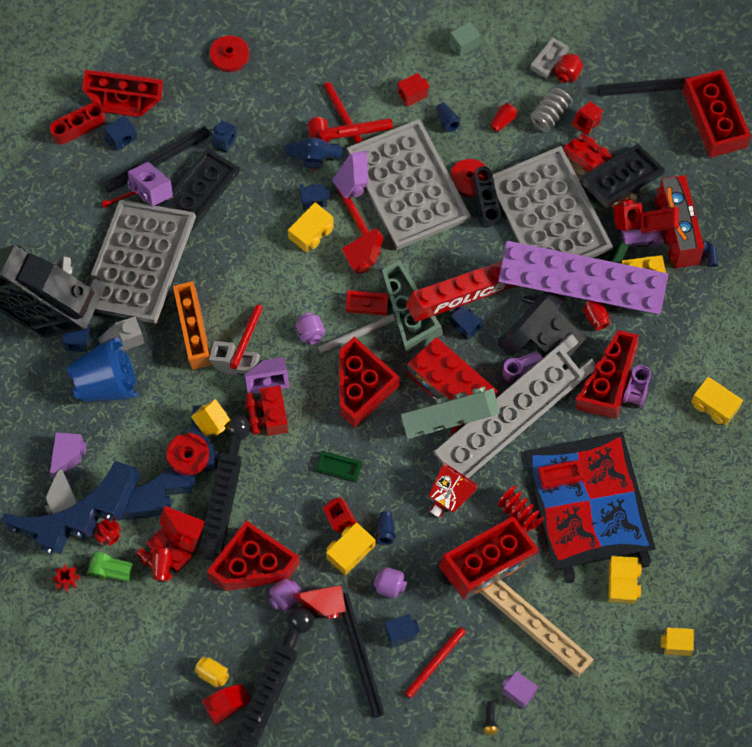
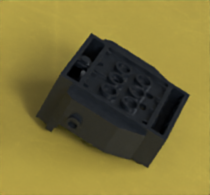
[0,245,106,338]

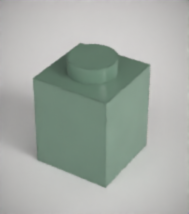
[449,22,481,56]

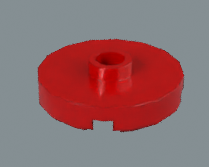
[210,35,249,72]
[450,159,486,197]
[167,433,209,475]

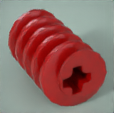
[498,486,544,533]

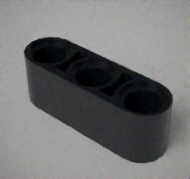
[470,166,501,228]

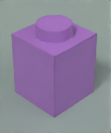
[502,671,538,709]

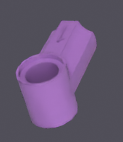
[621,228,664,247]
[502,351,542,384]

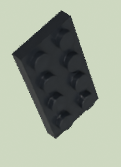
[579,144,665,208]
[159,148,240,231]

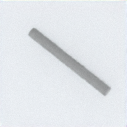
[317,314,396,354]

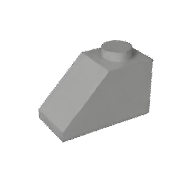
[98,317,144,351]
[45,469,77,515]

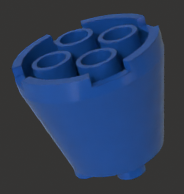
[67,337,138,402]

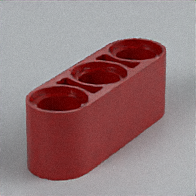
[50,102,106,145]

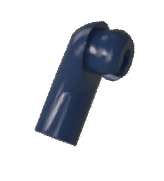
[702,240,719,267]

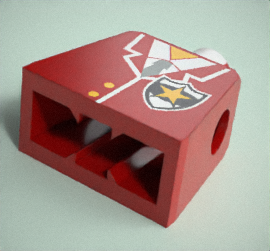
[429,463,479,517]

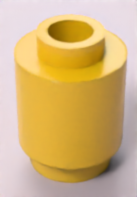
[195,657,229,687]

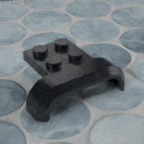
[498,291,586,357]

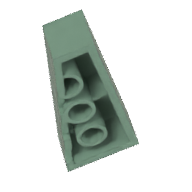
[382,260,443,355]
[401,387,500,439]

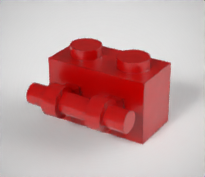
[245,385,288,436]

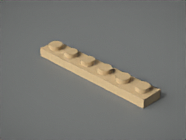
[480,580,594,677]

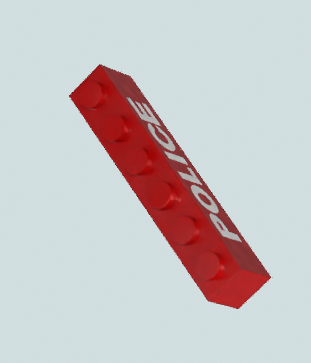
[406,261,516,322]

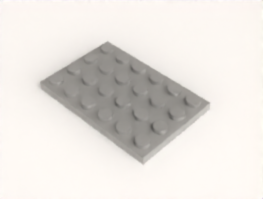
[347,119,471,250]
[493,146,613,258]
[91,200,196,324]

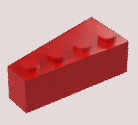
[575,330,638,419]

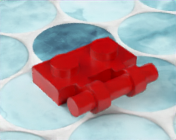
[563,133,614,172]
[136,528,193,582]

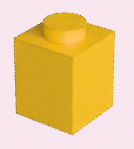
[191,399,230,437]
[660,628,694,656]

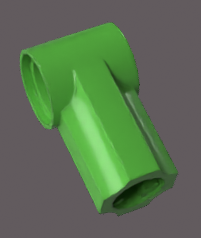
[87,552,133,583]

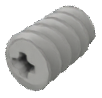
[530,88,572,133]

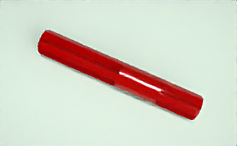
[317,118,393,140]

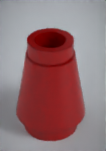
[489,102,518,133]
[151,549,173,581]

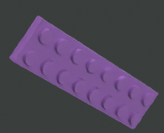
[498,241,669,314]

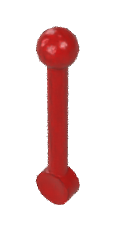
[101,191,138,208]

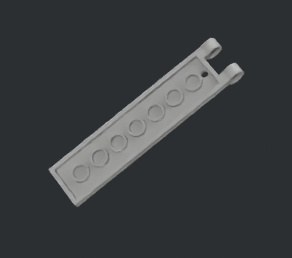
[433,334,597,478]

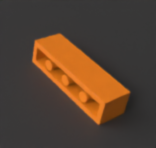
[173,281,212,370]

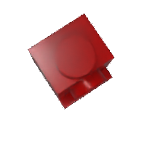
[571,101,603,136]
[322,496,358,534]

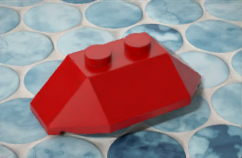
[82,70,163,117]

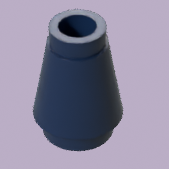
[436,102,461,132]
[374,511,396,545]

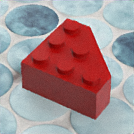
[340,336,399,428]
[207,520,300,591]

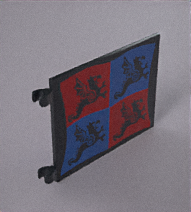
[524,432,656,583]

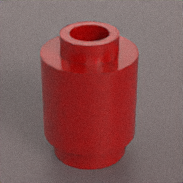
[307,117,329,143]
[583,300,611,331]

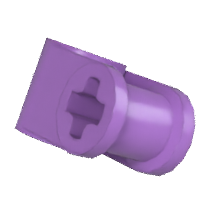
[622,365,651,408]

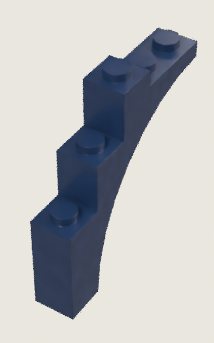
[116,405,219,521]
[1,461,140,555]

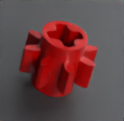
[94,519,121,546]
[52,564,80,593]

